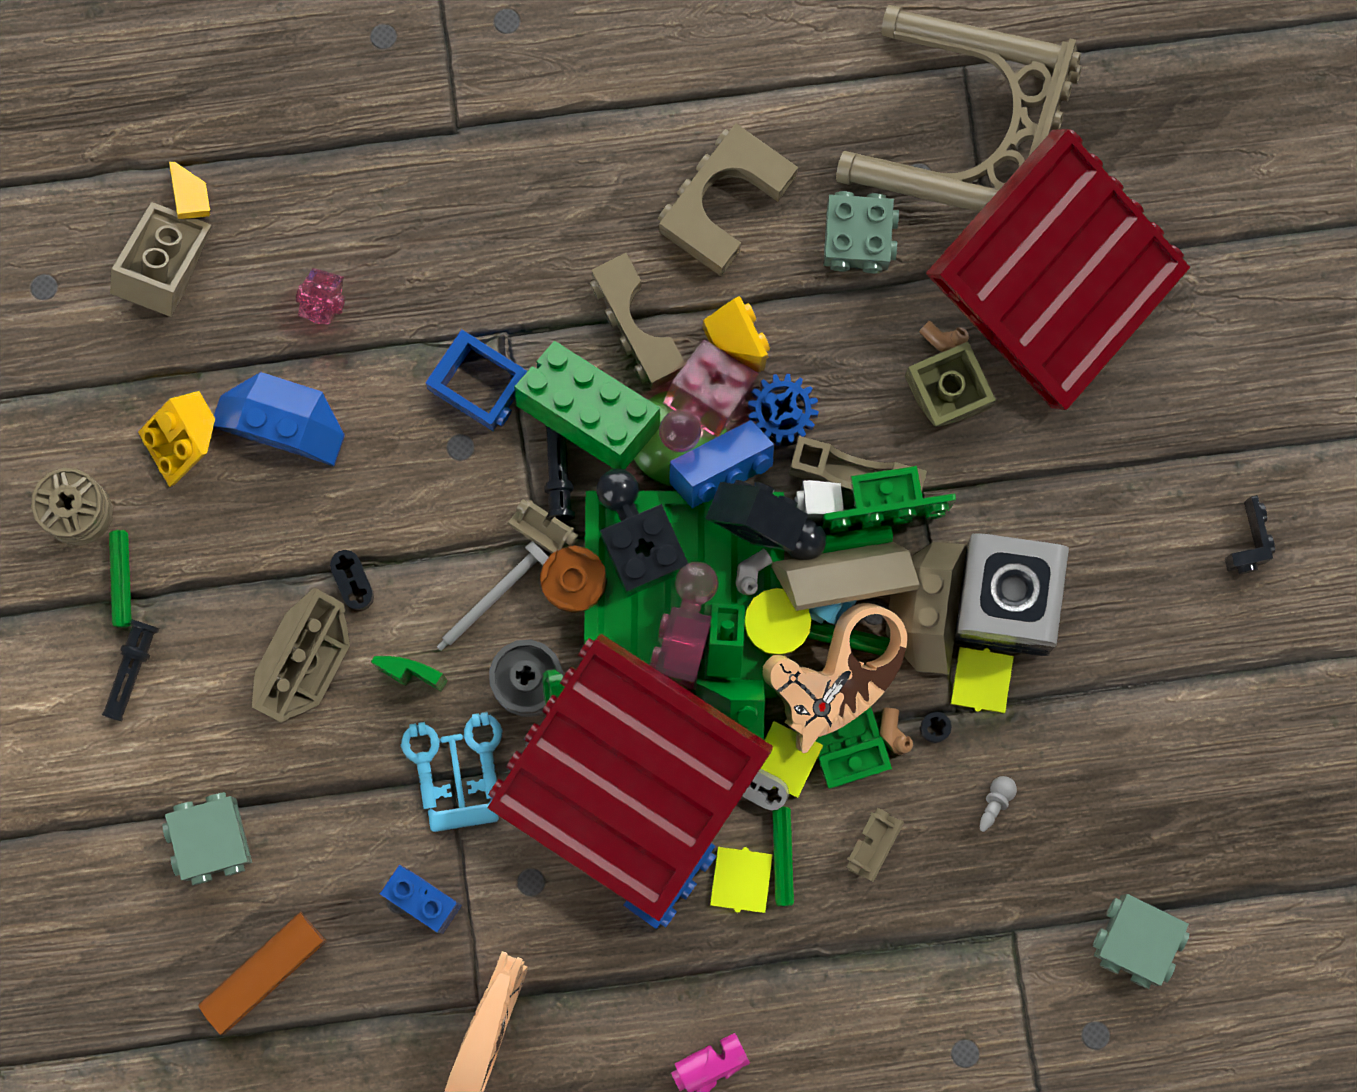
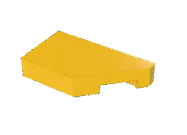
[169,162,210,219]

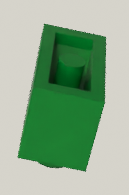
[707,603,745,678]

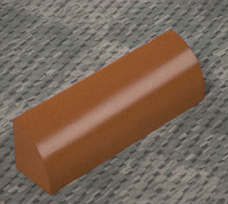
[198,911,327,1035]

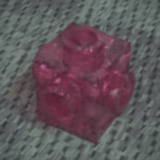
[296,268,345,325]

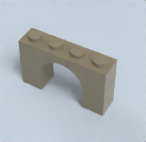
[658,123,798,276]

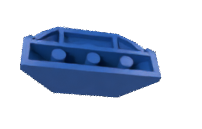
[213,372,345,466]

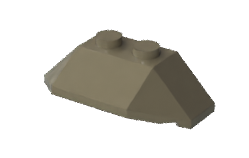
[885,542,967,675]
[252,588,350,723]

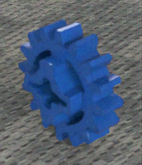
[748,374,819,446]

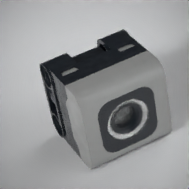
[954,534,1069,656]

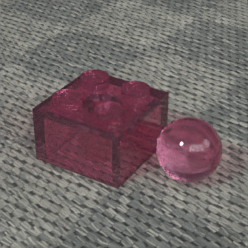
[659,339,759,452]
[650,562,718,690]

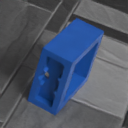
[425,329,527,431]
[380,865,462,934]

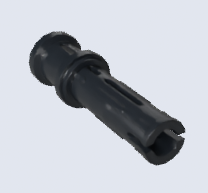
[544,425,575,521]
[102,619,160,722]

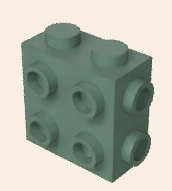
[823,191,899,274]
[162,792,252,885]
[1093,894,1189,989]

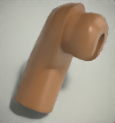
[919,321,969,352]
[880,708,913,755]

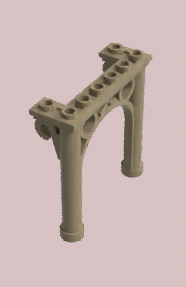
[836,5,1082,212]

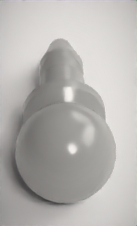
[980,776,1017,832]

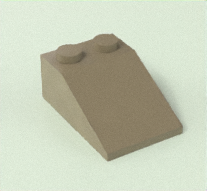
[110,202,212,317]

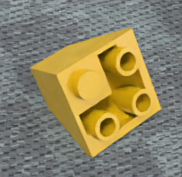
[702,296,770,373]
[138,391,215,487]

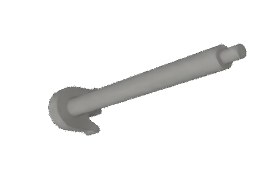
[437,541,548,651]

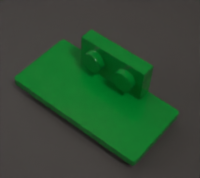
[820,466,956,534]

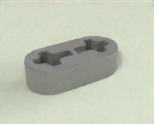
[742,769,789,810]

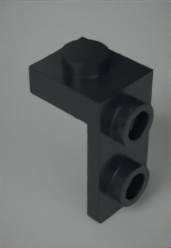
[1225,495,1275,574]

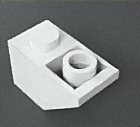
[794,480,844,524]

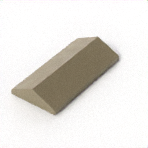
[771,542,920,611]

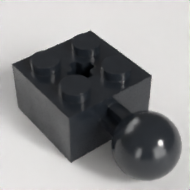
[596,469,689,597]
[705,480,826,560]

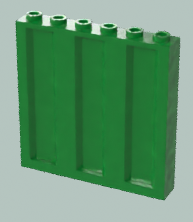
[584,491,785,698]

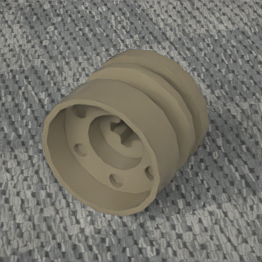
[31,468,113,546]

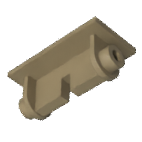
[507,499,578,554]
[846,808,904,882]

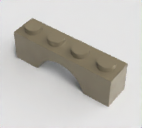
[589,253,686,390]
[788,436,927,492]

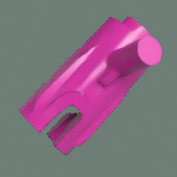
[671,1033,750,1092]

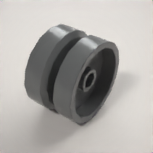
[489,640,563,717]

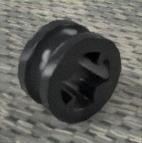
[920,712,952,743]

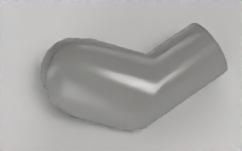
[736,549,772,595]

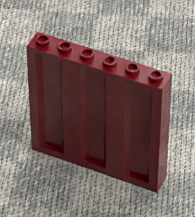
[926,129,1191,410]
[487,634,773,921]

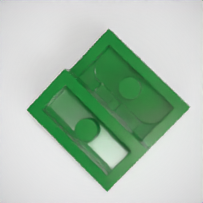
[371,656,448,692]
[816,706,892,789]

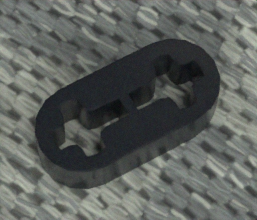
[330,550,374,611]

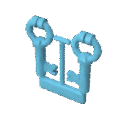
[400,712,503,832]

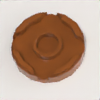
[540,545,607,613]

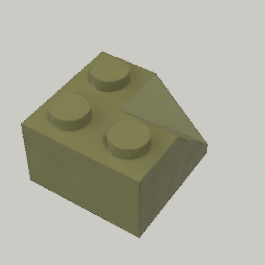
[905,342,996,427]

